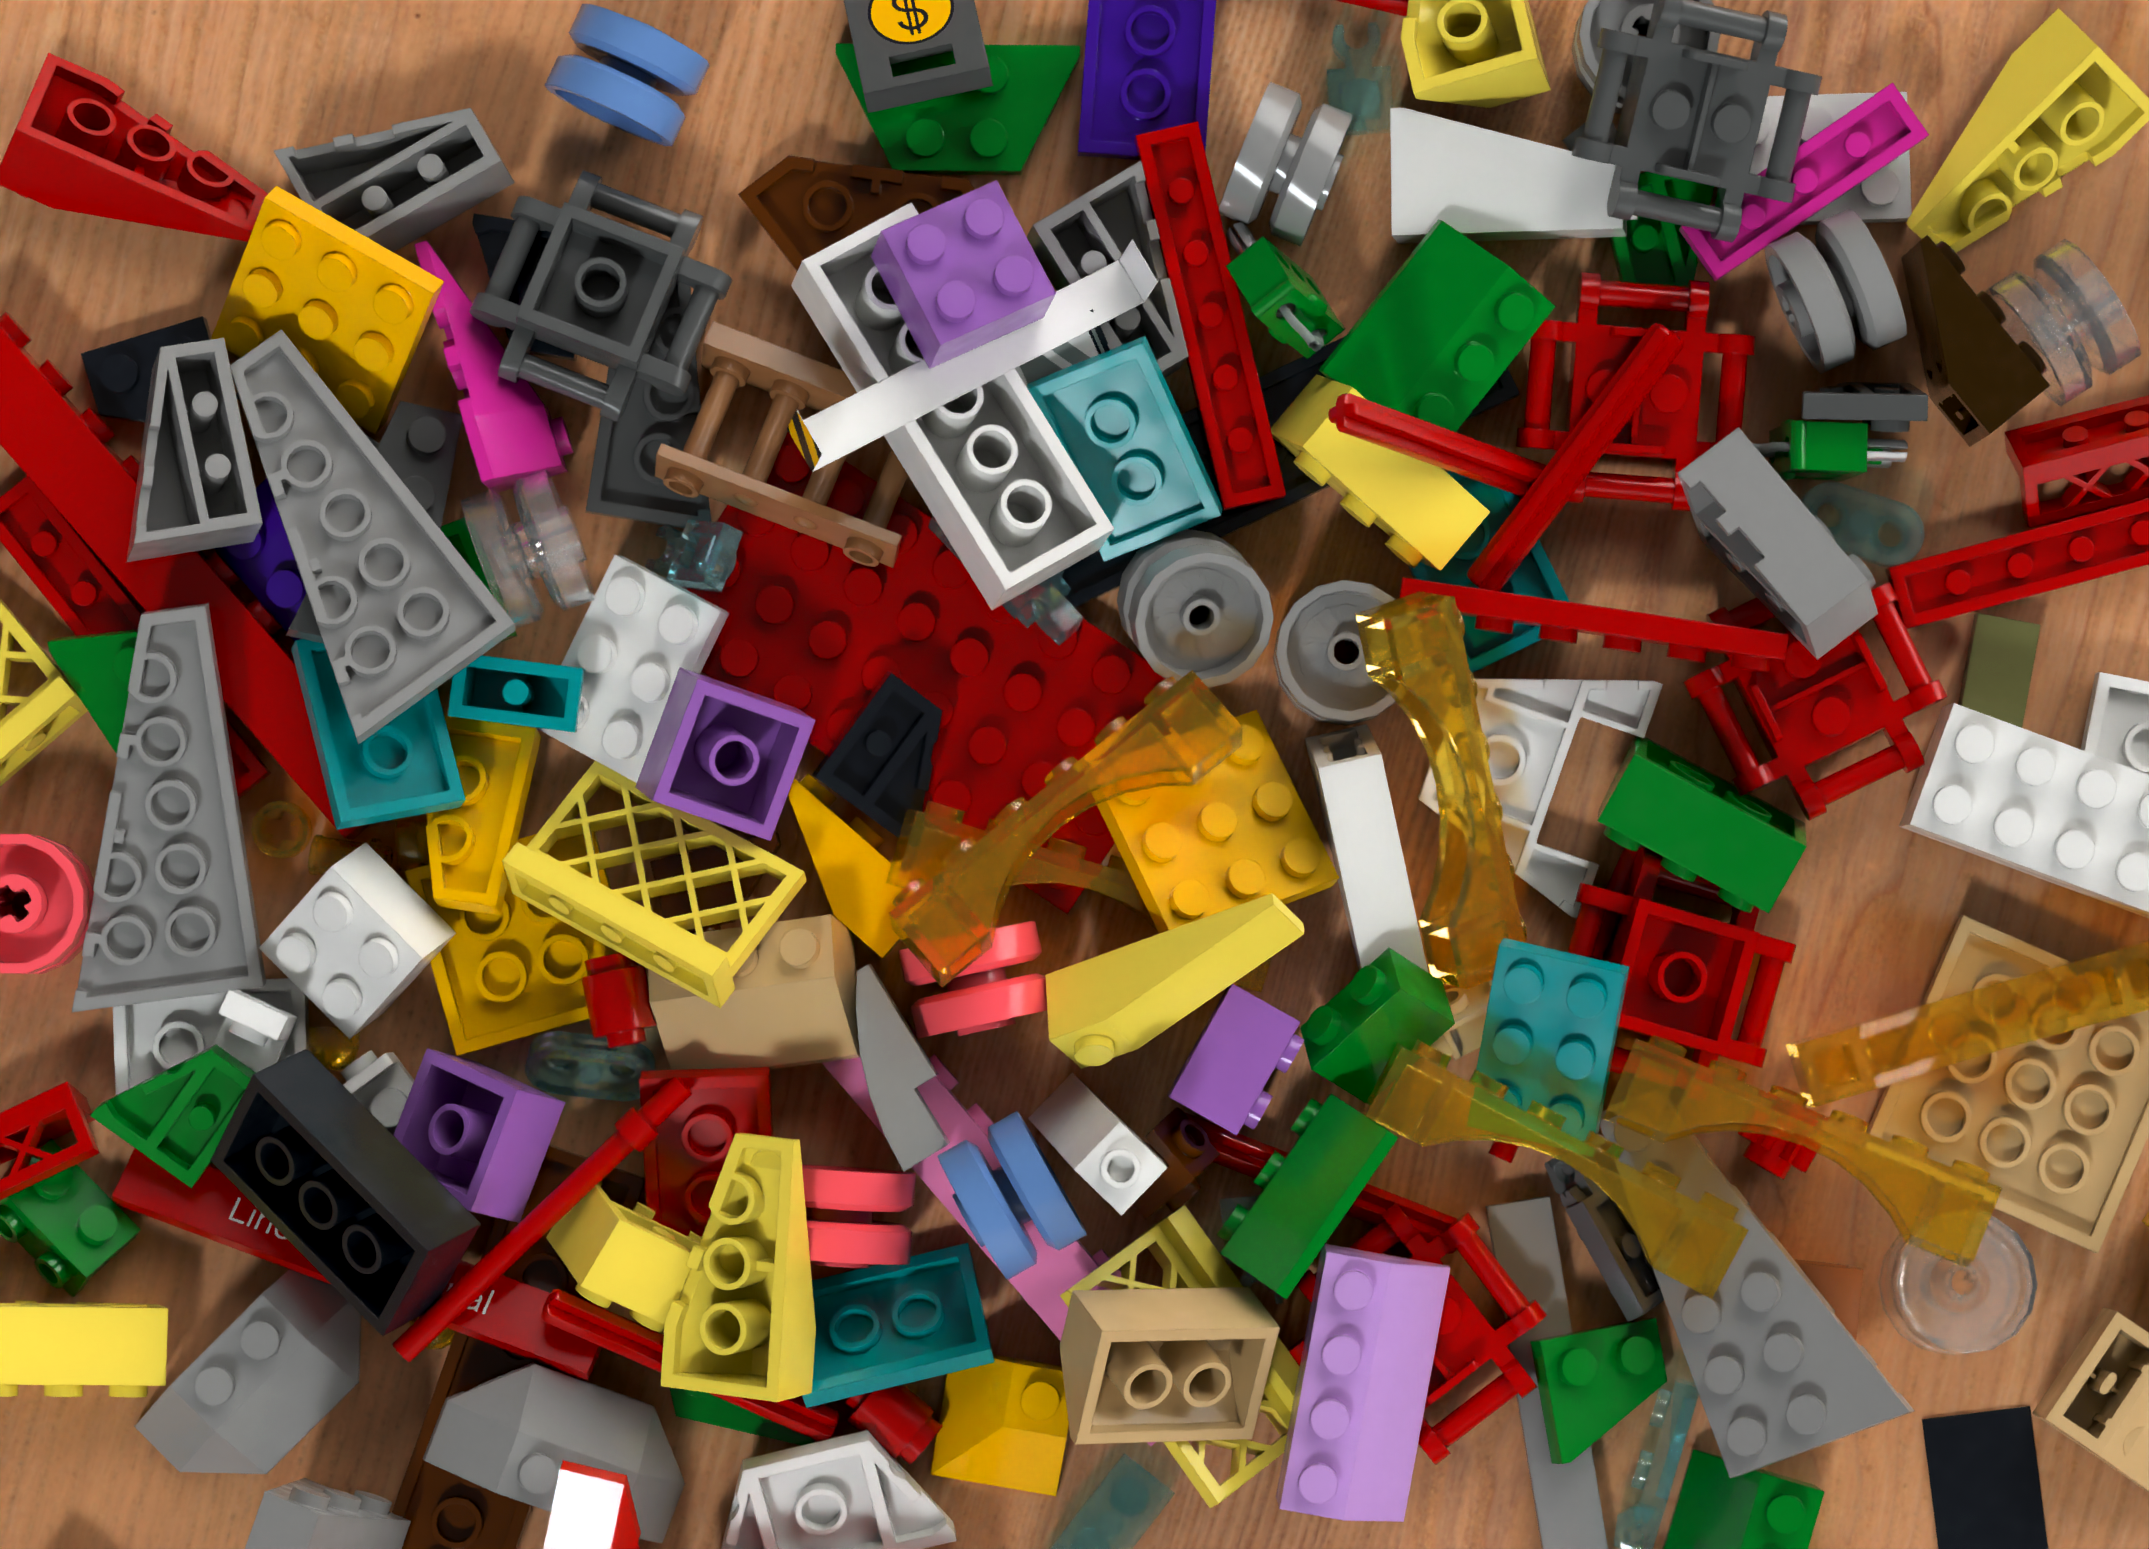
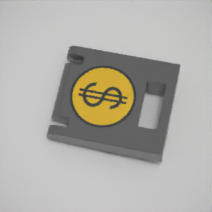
[844,0,993,113]

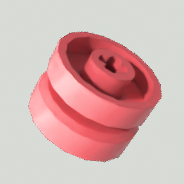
[0,834,94,974]
[898,921,1047,1039]
[802,1164,916,1268]

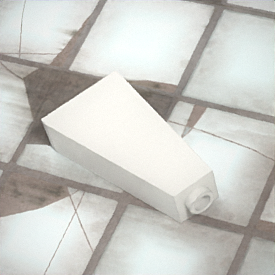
[1390,108,1638,244]
[1305,724,1428,972]
[1028,1072,1167,1216]

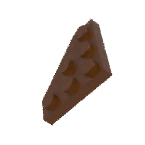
[738,155,975,272]

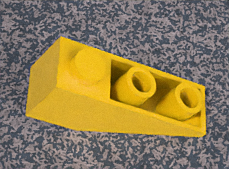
[788,773,935,959]

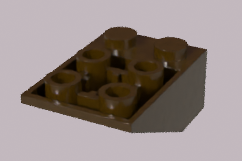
[1901,235,2050,447]

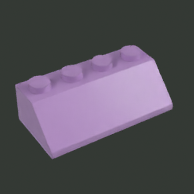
[1276,1244,1451,1522]

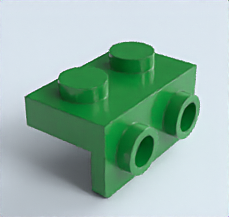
[0,1138,141,1297]

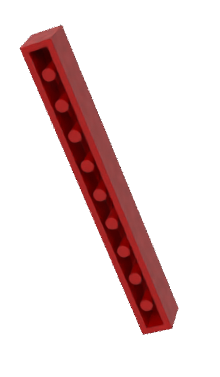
[0,312,371,840]

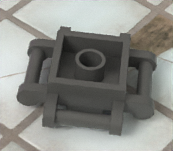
[1572,0,1822,243]
[469,170,732,423]

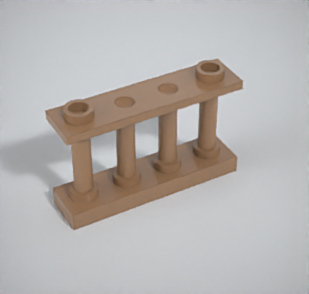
[655,321,908,568]

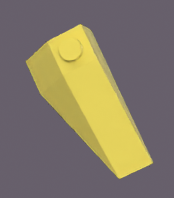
[1401,0,1551,108]
[1906,8,2149,253]
[1045,893,1304,1069]
[661,1133,816,1402]

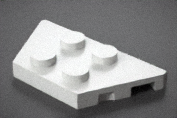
[721,1430,957,1549]

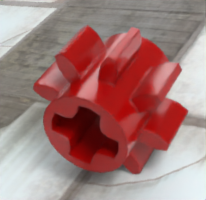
[1737,1100,1821,1180]

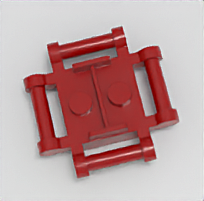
[1516,272,1756,511]
[1683,582,1948,821]
[1567,847,1796,1104]
[1288,1203,1547,1465]

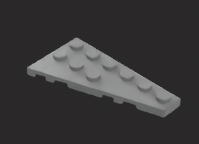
[230,329,516,745]
[72,603,266,1012]
[1600,1091,1914,1478]

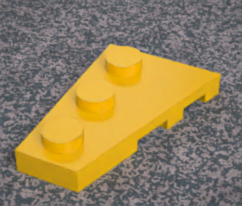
[426,716,541,915]

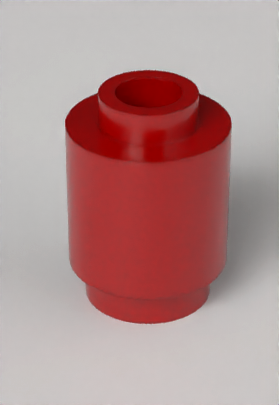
[581,953,657,1049]
[845,1384,943,1465]

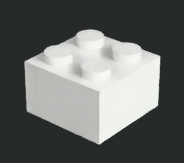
[259,842,456,1039]

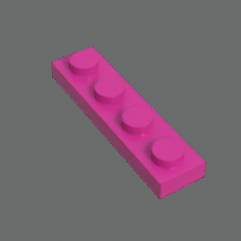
[1679,83,1929,282]

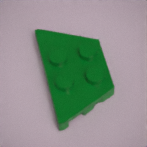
[836,43,1080,175]

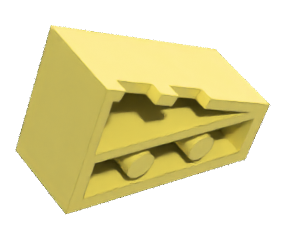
[1271,374,1490,571]
[546,1181,702,1333]
[0,1300,168,1398]

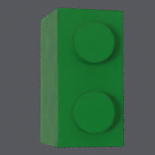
[1300,947,1455,1103]

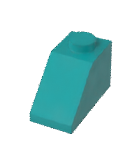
[448,655,585,733]

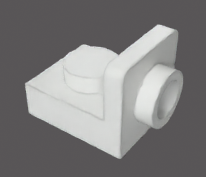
[213,990,298,1071]
[341,1050,414,1135]

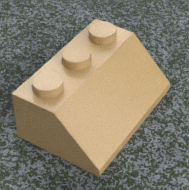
[648,914,860,1070]
[1060,1287,1280,1445]

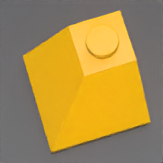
[930,1354,1069,1496]

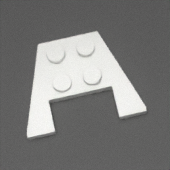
[1418,678,1663,918]

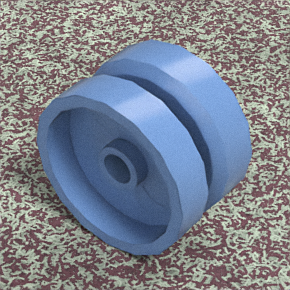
[545,4,710,146]
[938,1111,1087,1280]

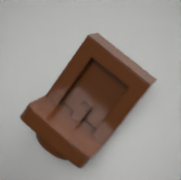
[1132,1107,1220,1220]

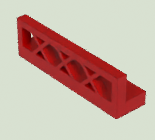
[2004,395,2149,528]
[0,1081,100,1200]

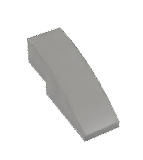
[856,964,950,1172]

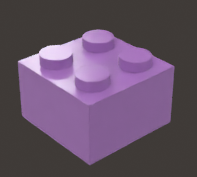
[871,180,1056,369]
[635,667,816,841]
[1167,984,1304,1135]
[393,1048,566,1223]

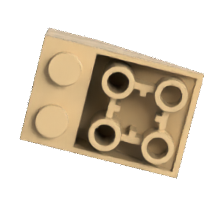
[2032,1307,2149,1492]

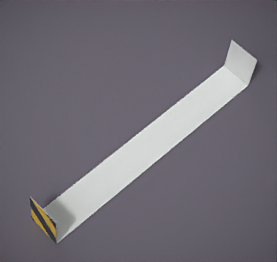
[787,239,1158,472]

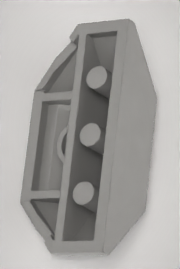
[134,1269,361,1474]
[423,1362,685,1543]

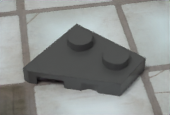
[1801,382,1928,432]

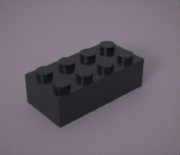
[210,1049,481,1336]

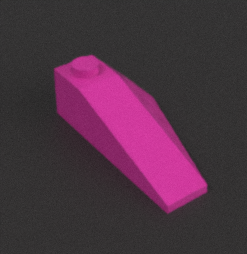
[414,240,574,494]

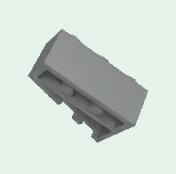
[274,108,515,252]
[1027,161,1189,378]
[127,338,263,562]
[1678,427,1878,660]
[245,1478,411,1549]

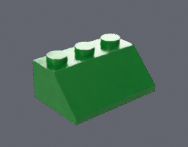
[1319,220,1556,432]
[1597,736,1807,913]
[1216,1094,1399,1299]
[1662,1448,1824,1549]

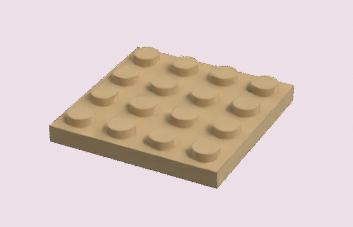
[1859,915,2149,1253]

